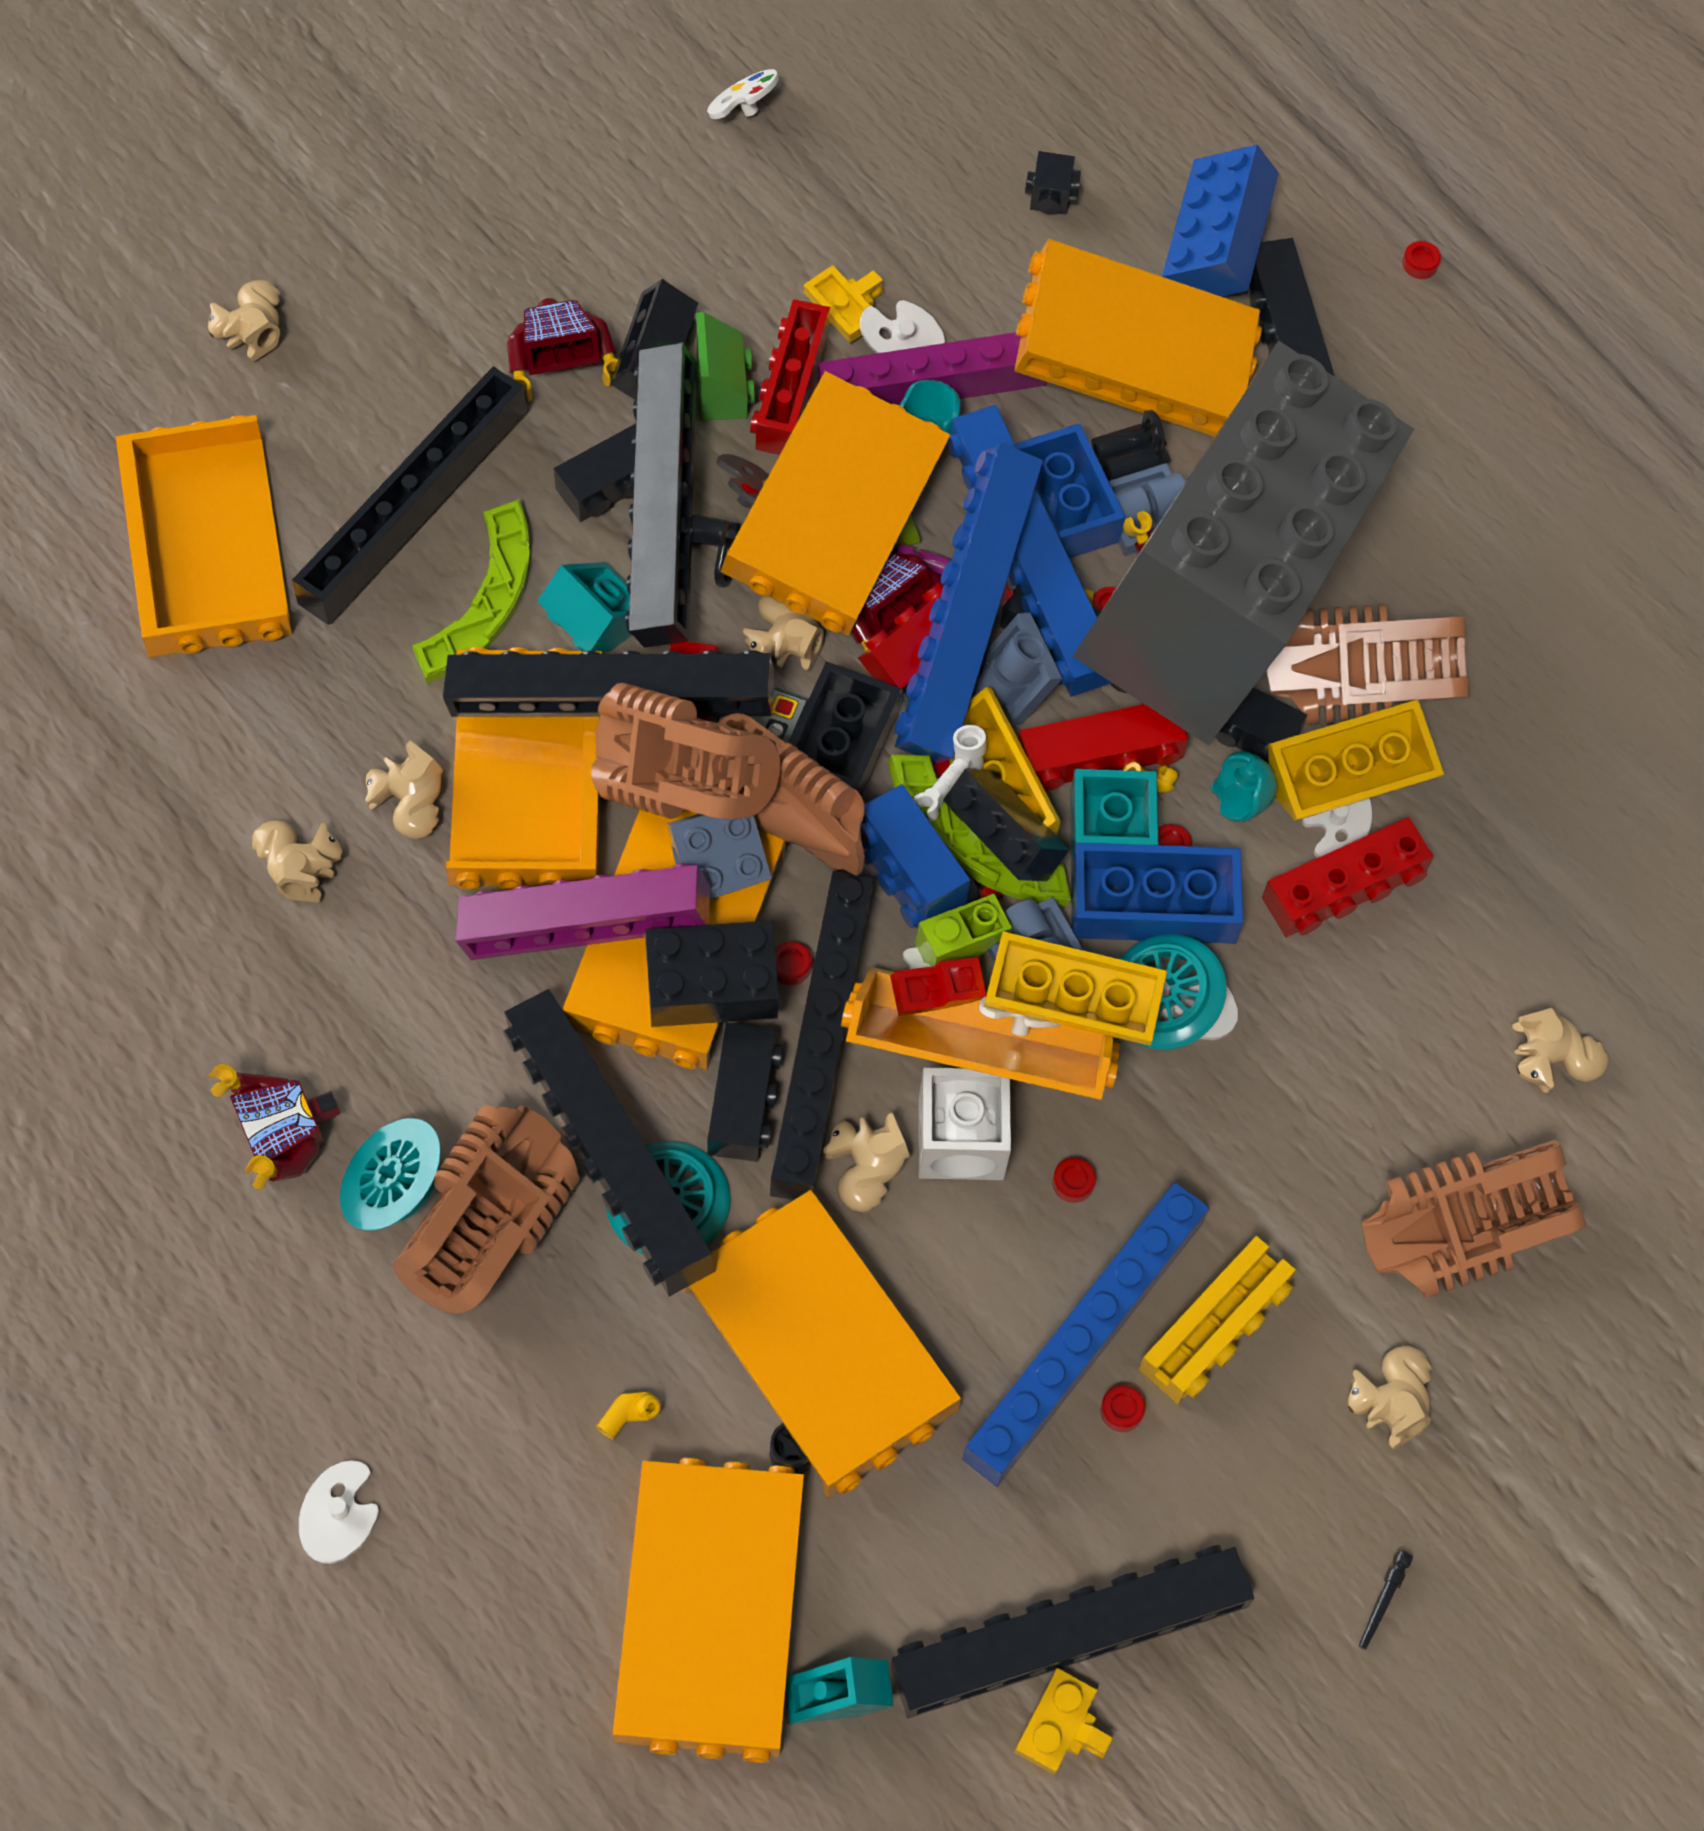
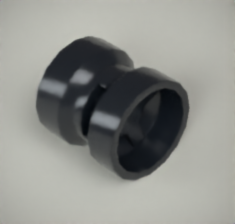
[769,1423,811,1474]

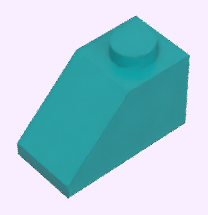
[785,1657,894,1724]

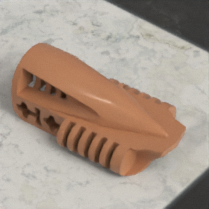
[1266,604,1470,725]
[591,682,780,819]
[717,713,867,876]
[393,1105,580,1314]
[1361,1140,1586,1298]

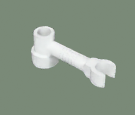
[913,725,987,823]

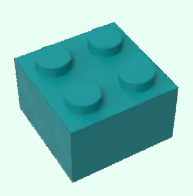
[1070,769,1158,861]

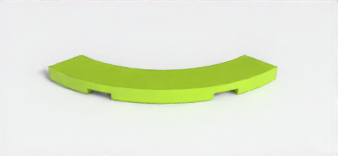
[412,500,530,684]
[888,754,1071,907]

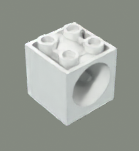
[918,1068,1011,1180]

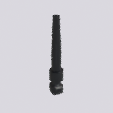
[1359,1550,1413,1650]

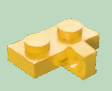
[803,265,883,343]
[1014,1668,1113,1775]

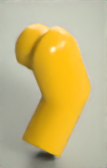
[1123,762,1178,794]
[595,1392,661,1440]

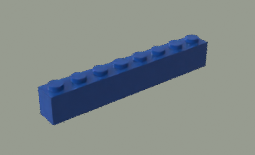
[947,405,1112,697]
[895,442,1043,763]
[962,1182,1209,1487]

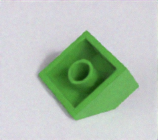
[696,312,755,421]

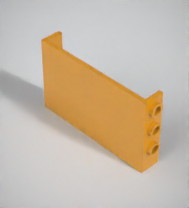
[1014,239,1262,437]
[720,371,951,636]
[115,415,292,657]
[446,647,602,890]
[562,809,786,1070]
[841,967,1120,1100]
[683,1190,961,1498]
[613,1458,804,1763]

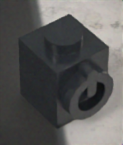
[1025,151,1081,215]

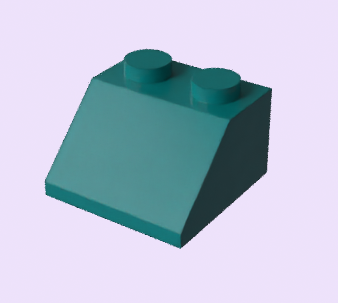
[537,562,632,652]

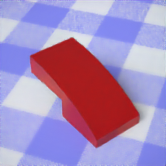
[890,957,987,1016]

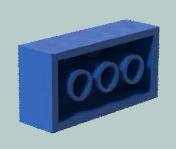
[1162,144,1279,296]
[1071,843,1243,944]

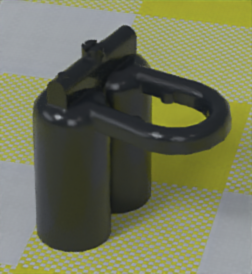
[1091,410,1171,481]
[692,514,741,588]

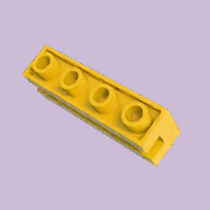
[1138,1236,1296,1404]

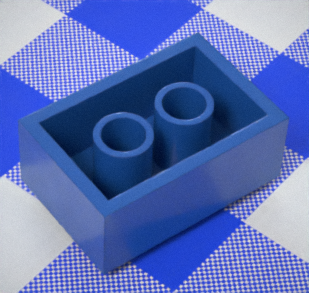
[1015,423,1126,558]
[861,784,970,930]

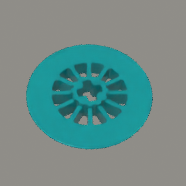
[1120,934,1227,1050]
[340,1118,441,1231]
[606,1141,730,1255]

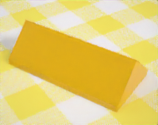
[948,687,1061,836]
[1268,699,1445,821]
[984,931,1167,1046]

